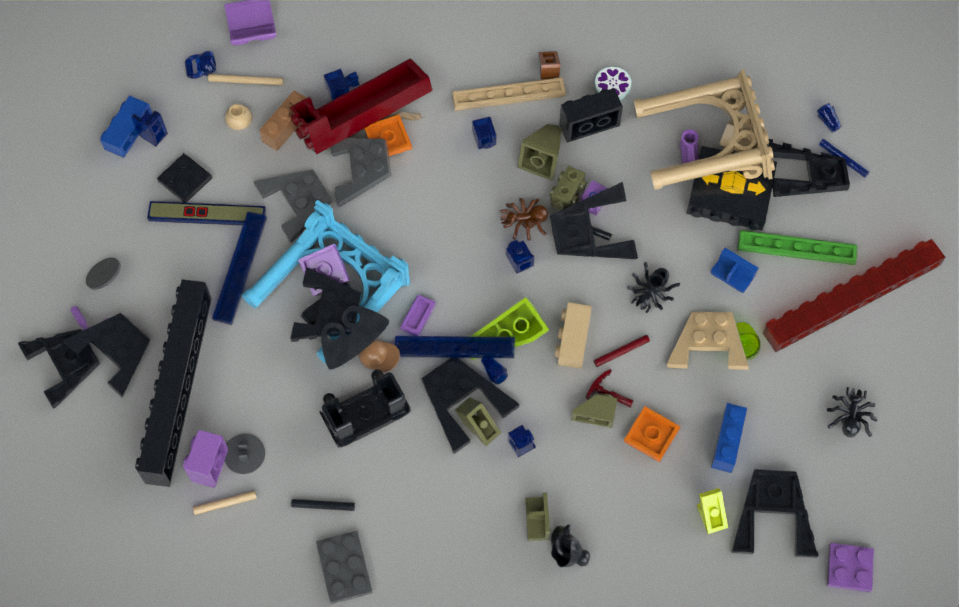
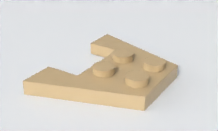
[667,312,749,370]

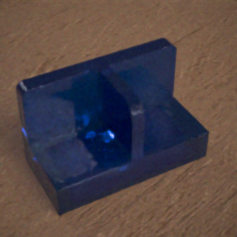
[131,111,168,147]

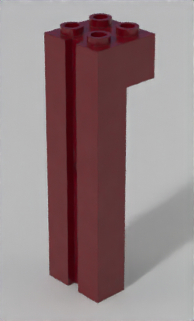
[290,58,433,155]

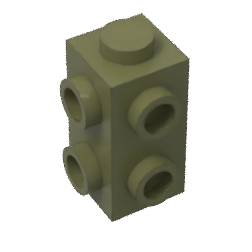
[549,165,587,211]

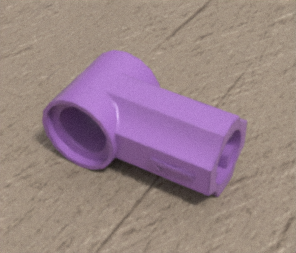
[679,129,699,164]

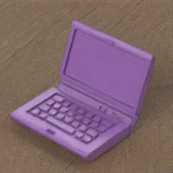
[224,0,276,46]

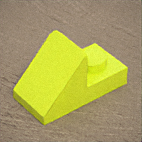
[697,488,728,534]

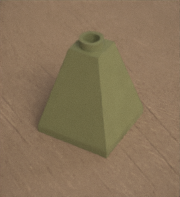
[517,124,562,181]

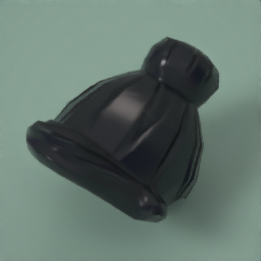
[551,524,590,567]

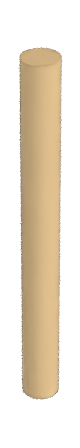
[208,74,283,85]

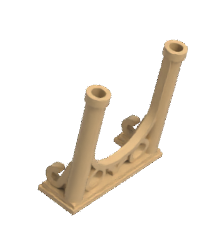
[633,69,775,190]

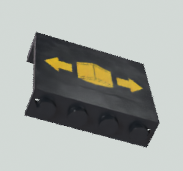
[686,146,777,230]

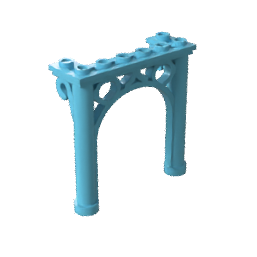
[241,200,410,364]

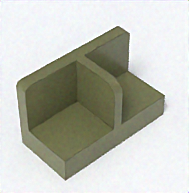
[525,492,550,541]

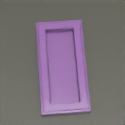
[400,294,436,337]

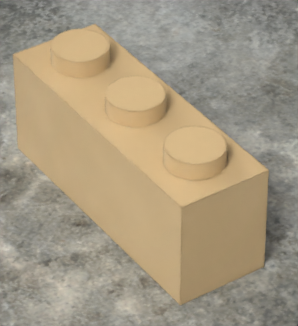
[555,302,592,369]

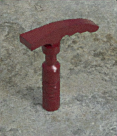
[586,369,634,408]

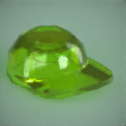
[736,322,761,361]

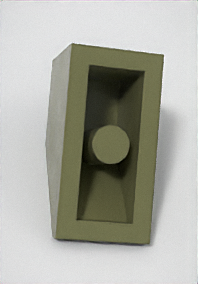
[571,394,617,428]
[455,397,501,446]

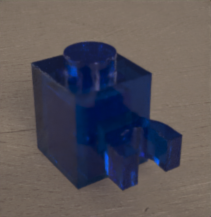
[323,69,360,100]

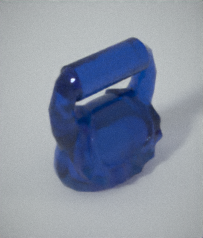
[184,51,216,79]

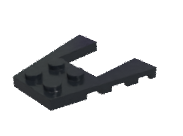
[767,139,850,197]
[549,182,638,260]
[421,356,520,454]
[732,469,819,558]

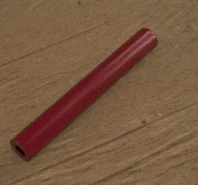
[593,334,650,367]

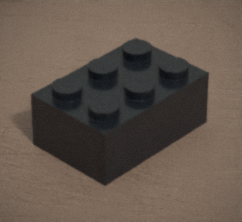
[559,88,623,143]

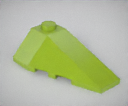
[465,297,549,360]

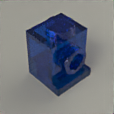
[506,240,535,274]
[508,425,536,458]

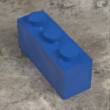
[100,96,153,158]
[711,403,747,473]

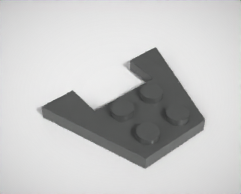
[330,138,392,207]
[253,170,332,243]

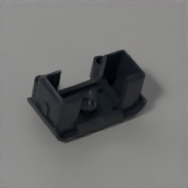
[319,369,411,448]

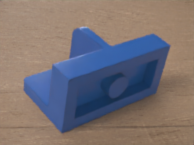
[710,248,759,293]

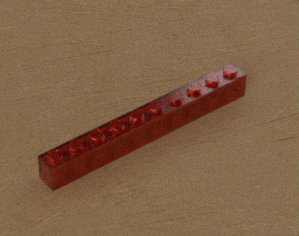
[763,239,946,353]

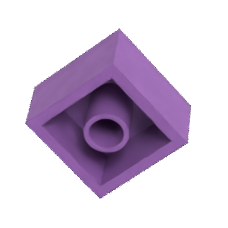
[183,430,228,488]

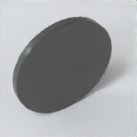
[86,258,121,290]
[224,434,265,474]

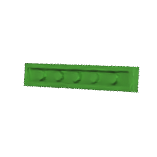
[737,230,857,265]

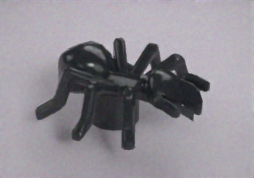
[627,262,680,313]
[827,387,878,438]

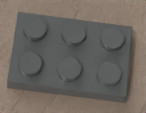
[316,531,373,604]

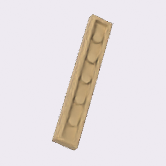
[452,77,566,111]

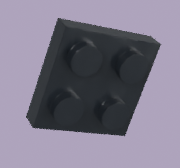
[157,153,212,204]

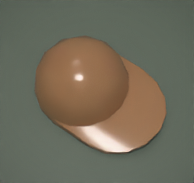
[358,339,400,372]

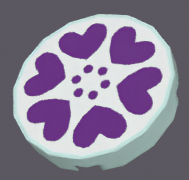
[594,66,632,100]

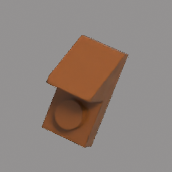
[539,51,560,80]

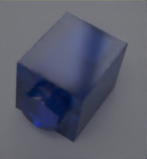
[472,117,497,149]

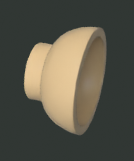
[225,104,252,130]

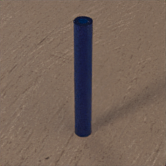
[819,139,870,178]

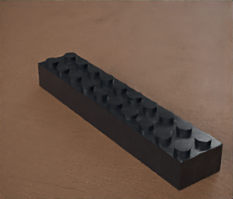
[135,279,212,487]

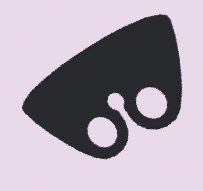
[321,305,389,370]

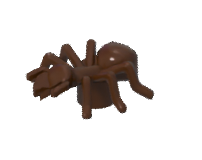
[500,198,548,241]

